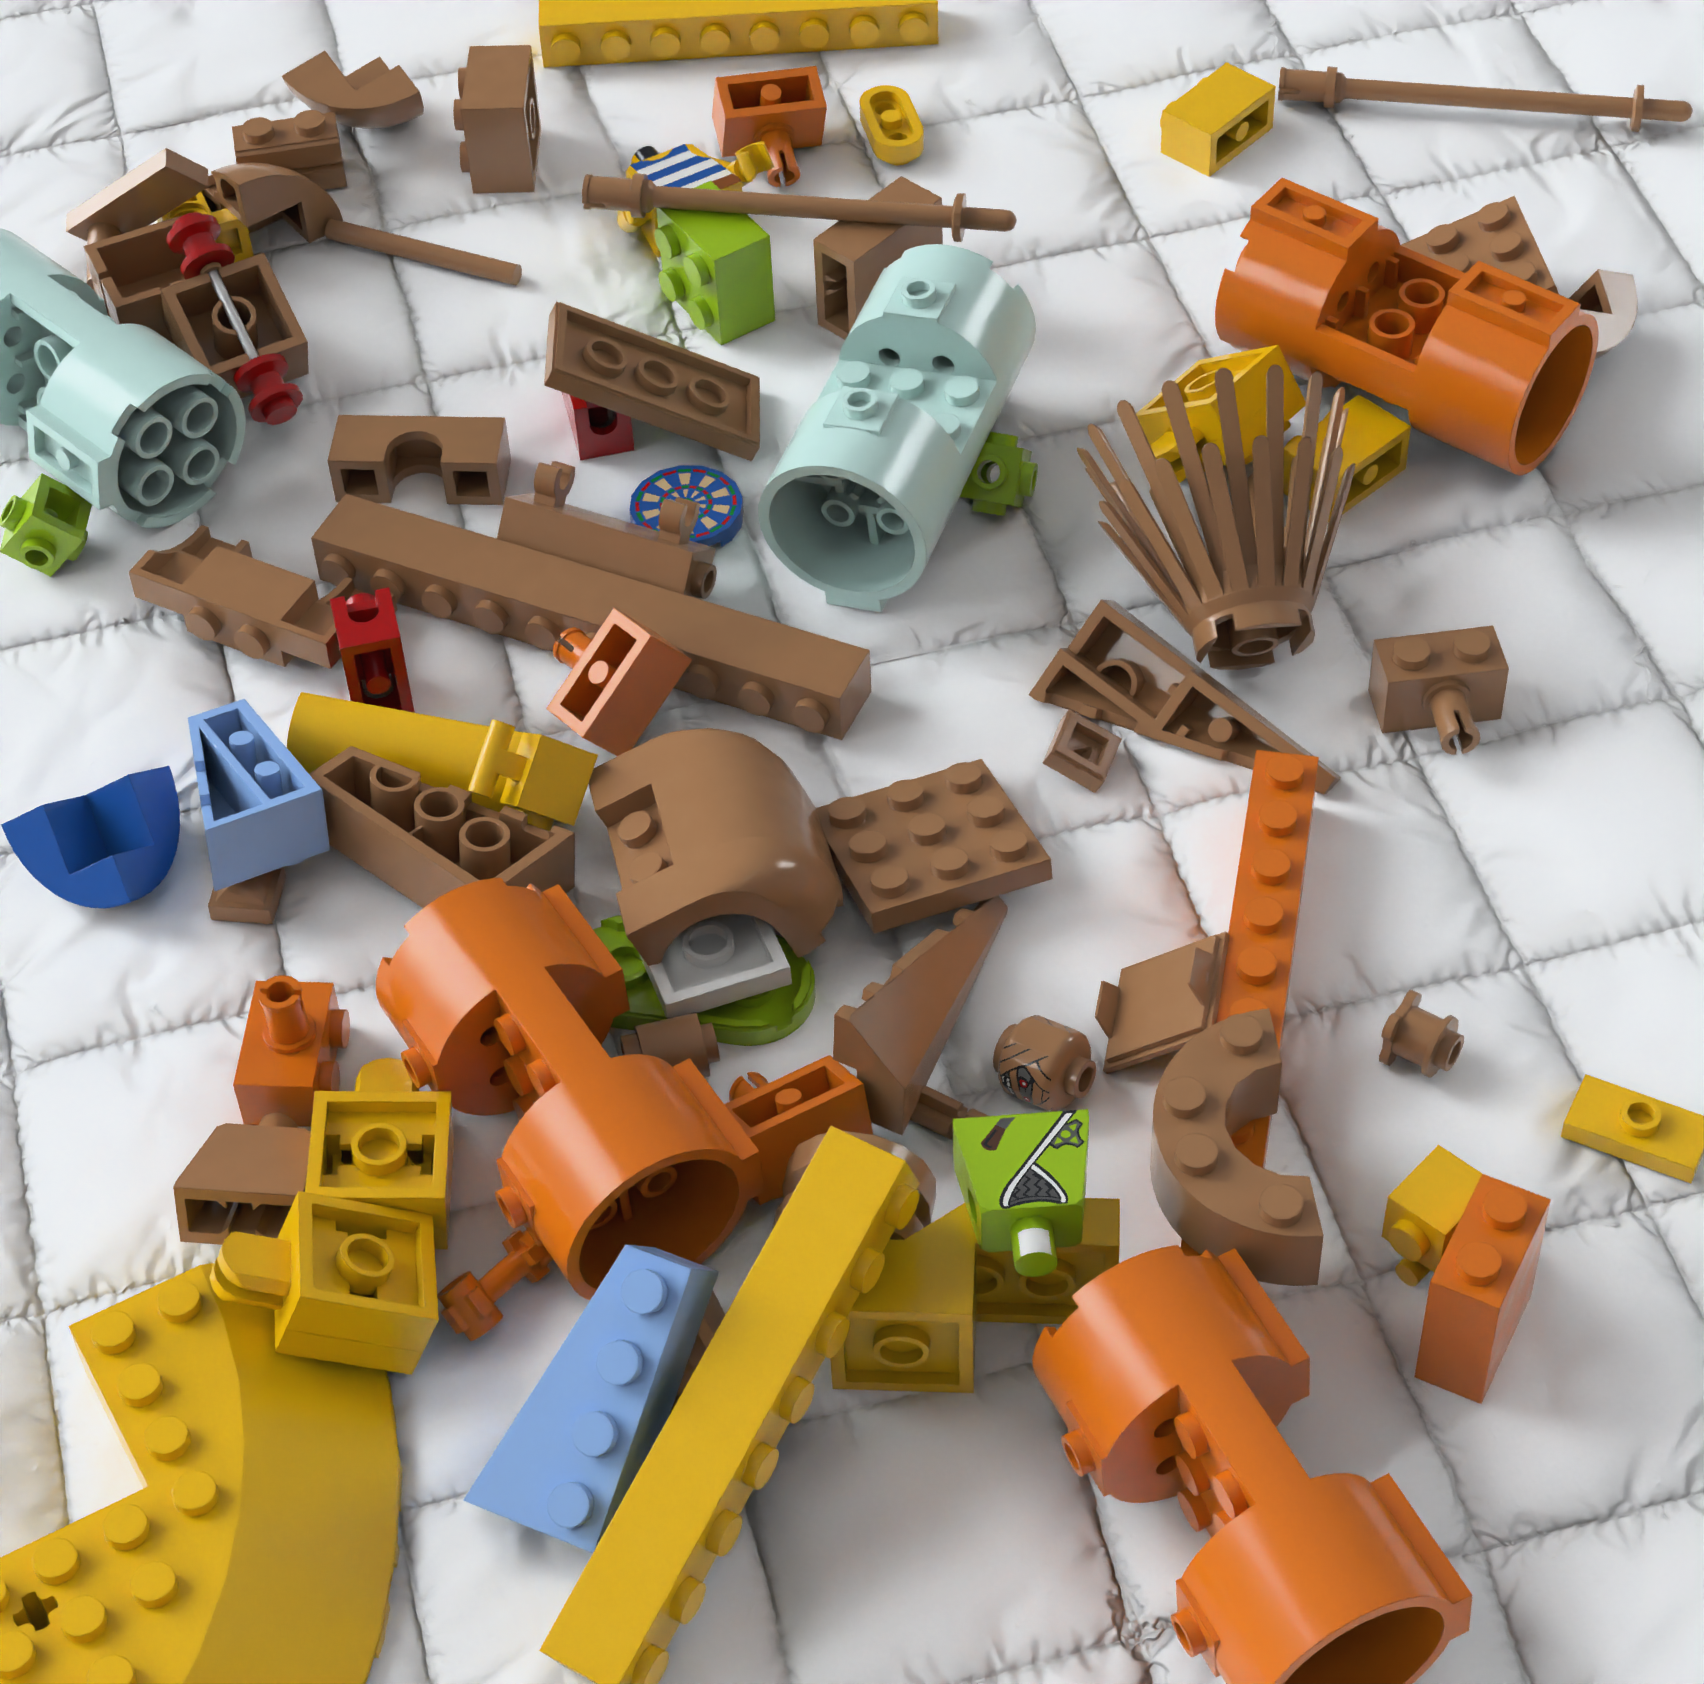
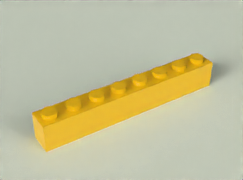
[538,0,939,68]
[539,1125,920,1684]

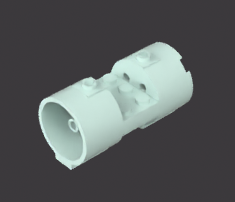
[0,228,246,528]
[758,244,1036,612]

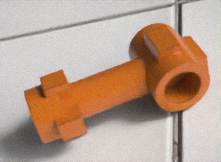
[437,1230,553,1341]

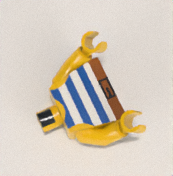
[617,141,774,258]

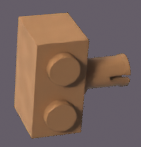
[1368,625,1509,755]

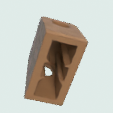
[173,1113,311,1245]

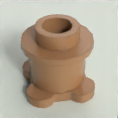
[1378,990,1464,1078]

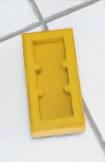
[1561,1074,1704,1183]

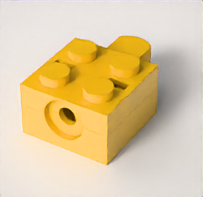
[1136,345,1306,483]
[305,1058,454,1249]
[209,1191,439,1375]

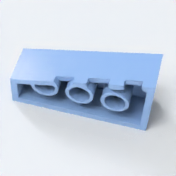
[463,1244,719,1553]

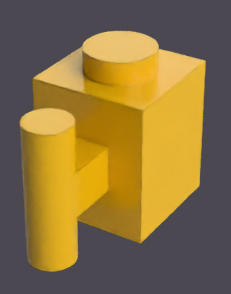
[468,719,598,832]
[1381,1144,1482,1286]

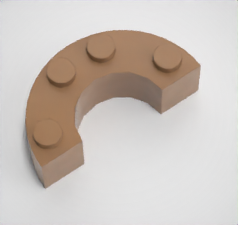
[1150,1008,1324,1286]

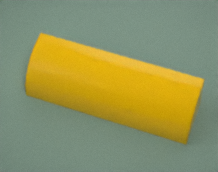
[286,692,523,812]

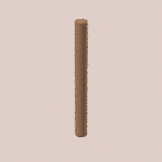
[325,219,522,286]

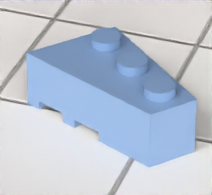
[188,699,330,892]

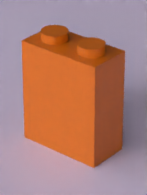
[1414,1174,1551,1404]

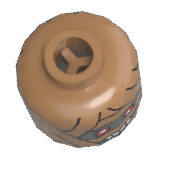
[993,1015,1096,1112]

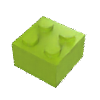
[654,180,775,346]

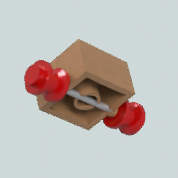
[161,212,309,425]

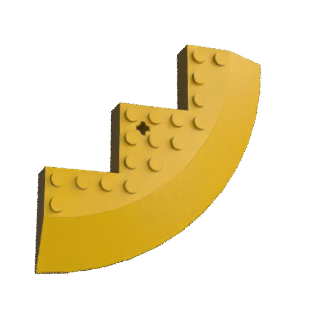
[0,1263,402,1684]

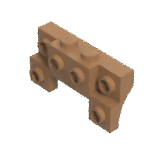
[128,525,398,669]

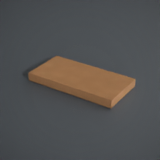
[544,301,760,461]

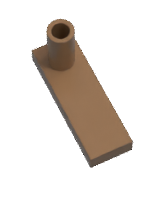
[66,148,209,291]

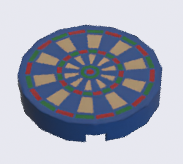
[629,465,744,547]

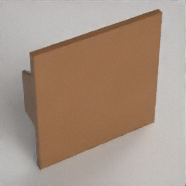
[1095,931,1230,1074]

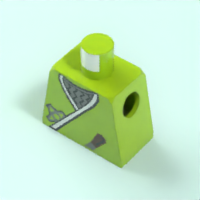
[953,1109,1089,1277]

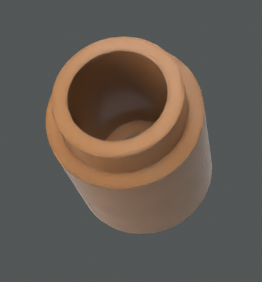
[620,1012,720,1078]

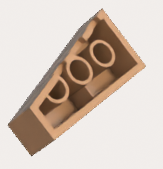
[309,746,575,908]

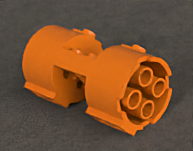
[1215,178,1599,476]
[376,878,765,1300]
[1032,1245,1472,1684]

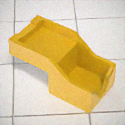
[830,1198,1120,1393]

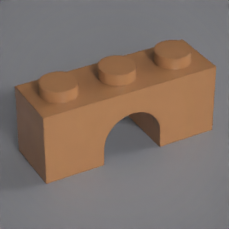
[327,415,511,505]

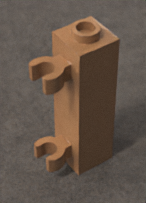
[497,461,717,600]

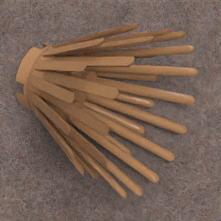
[1077,365,1355,670]

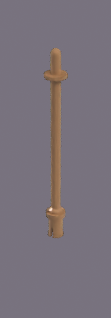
[1278,66,1693,132]
[582,173,1017,242]

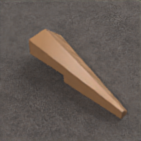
[1028,599,1341,794]
[833,896,1008,1135]

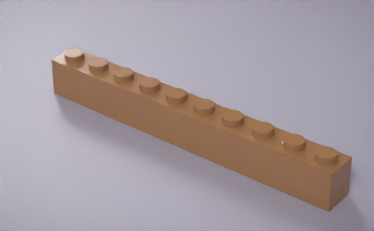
[311,494,872,740]

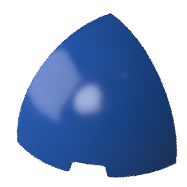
[1,766,180,908]

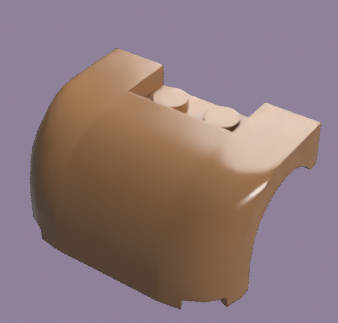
[588,728,844,966]

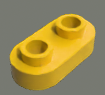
[859,85,924,165]

